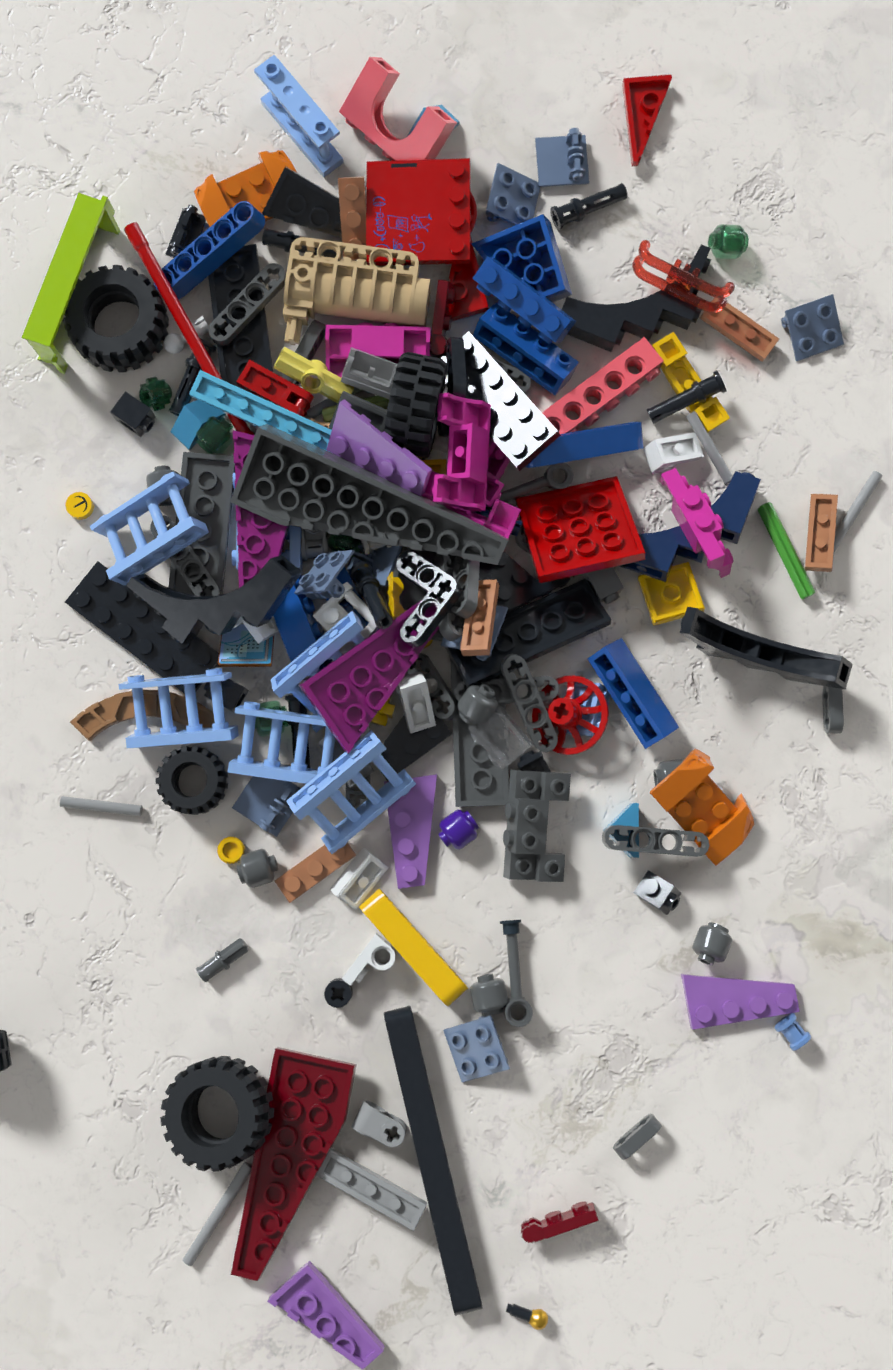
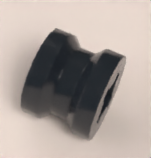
[324,978,353,1008]

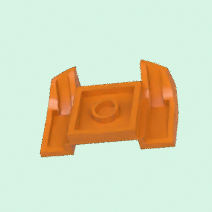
[194,151,297,227]
[650,748,754,866]

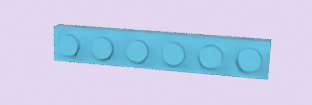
[189,370,332,453]

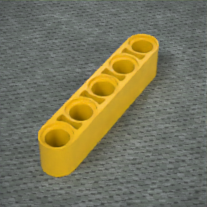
[359,889,468,1007]

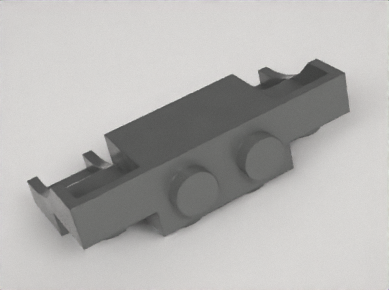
[503,769,571,882]

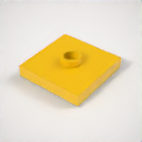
[638,562,705,626]

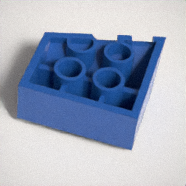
[471,214,572,303]

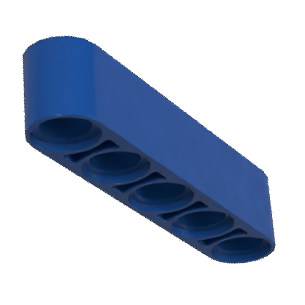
[154,201,265,300]
[526,422,644,468]

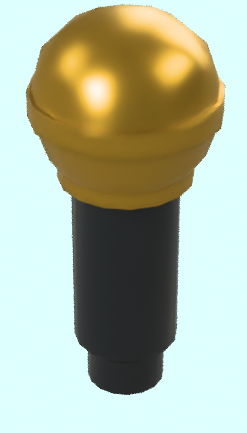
[506,1303,548,1330]

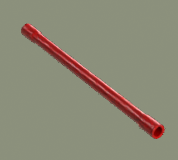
[124,222,255,436]

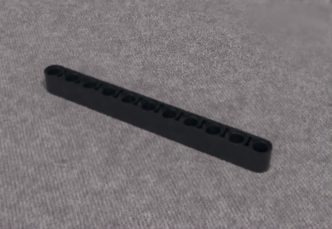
[384,1006,483,1316]

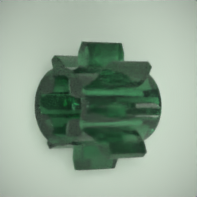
[139,377,172,411]

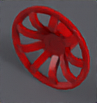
[532,675,609,755]

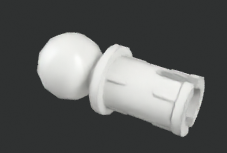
[164,316,209,354]

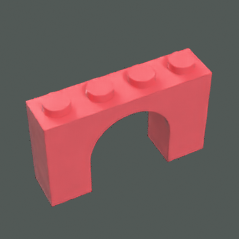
[339,57,457,161]

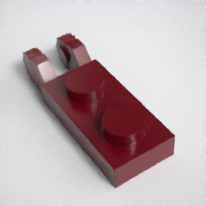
[430,280,455,357]
[521,1201,599,1243]

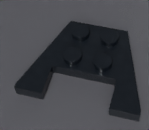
[479,552,571,614]

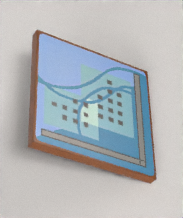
[218,624,275,667]

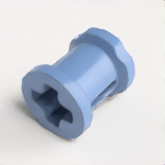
[775,1013,811,1051]

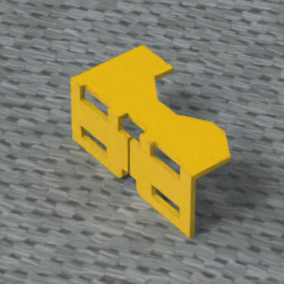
[387,572,406,620]

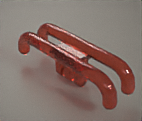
[632,240,735,313]

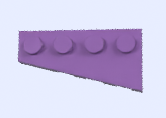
[326,399,432,496]
[384,774,437,889]
[681,974,800,1030]
[267,1261,385,1370]

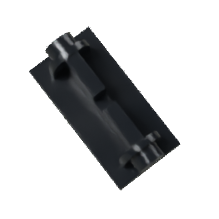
[165,205,206,258]

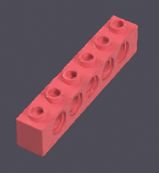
[542,337,664,434]

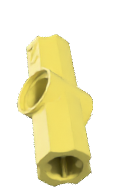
[274,347,354,403]

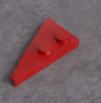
[622,74,672,167]
[448,234,489,321]

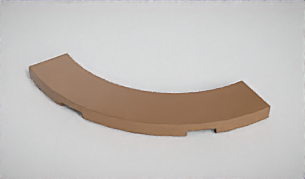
[70,690,215,741]

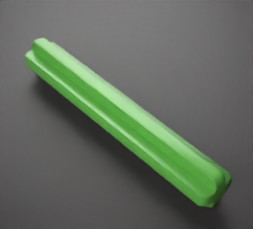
[758,502,815,599]

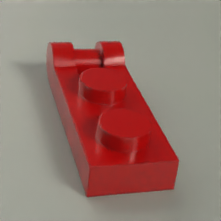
[236,360,314,417]

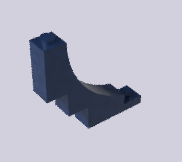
[619,471,761,582]

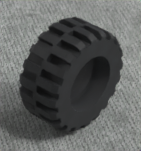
[63,265,169,373]
[384,352,447,460]
[160,1056,274,1172]

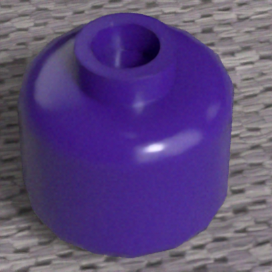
[438,810,479,850]

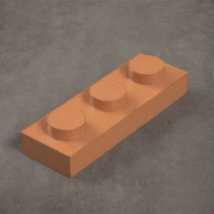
[338,177,366,260]
[700,295,779,362]
[805,494,838,572]
[460,579,499,656]
[275,842,356,903]

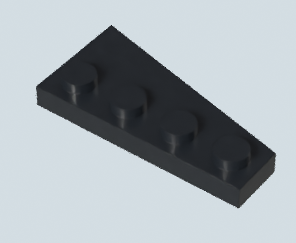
[262,166,342,238]

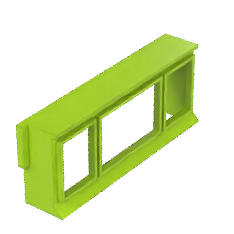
[22,193,120,374]

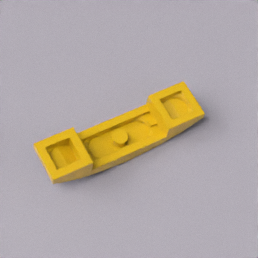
[652,331,730,432]

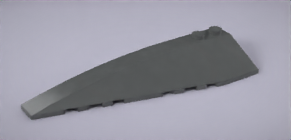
[230,424,509,565]

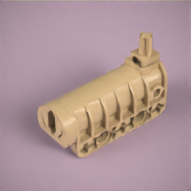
[283,237,430,345]

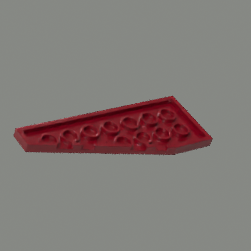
[231,1047,357,1281]

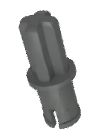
[196,938,249,982]

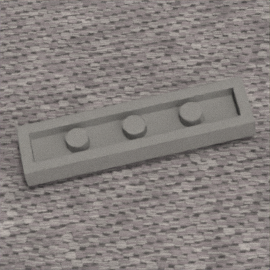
[316,1148,428,1231]

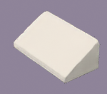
[331,848,389,910]

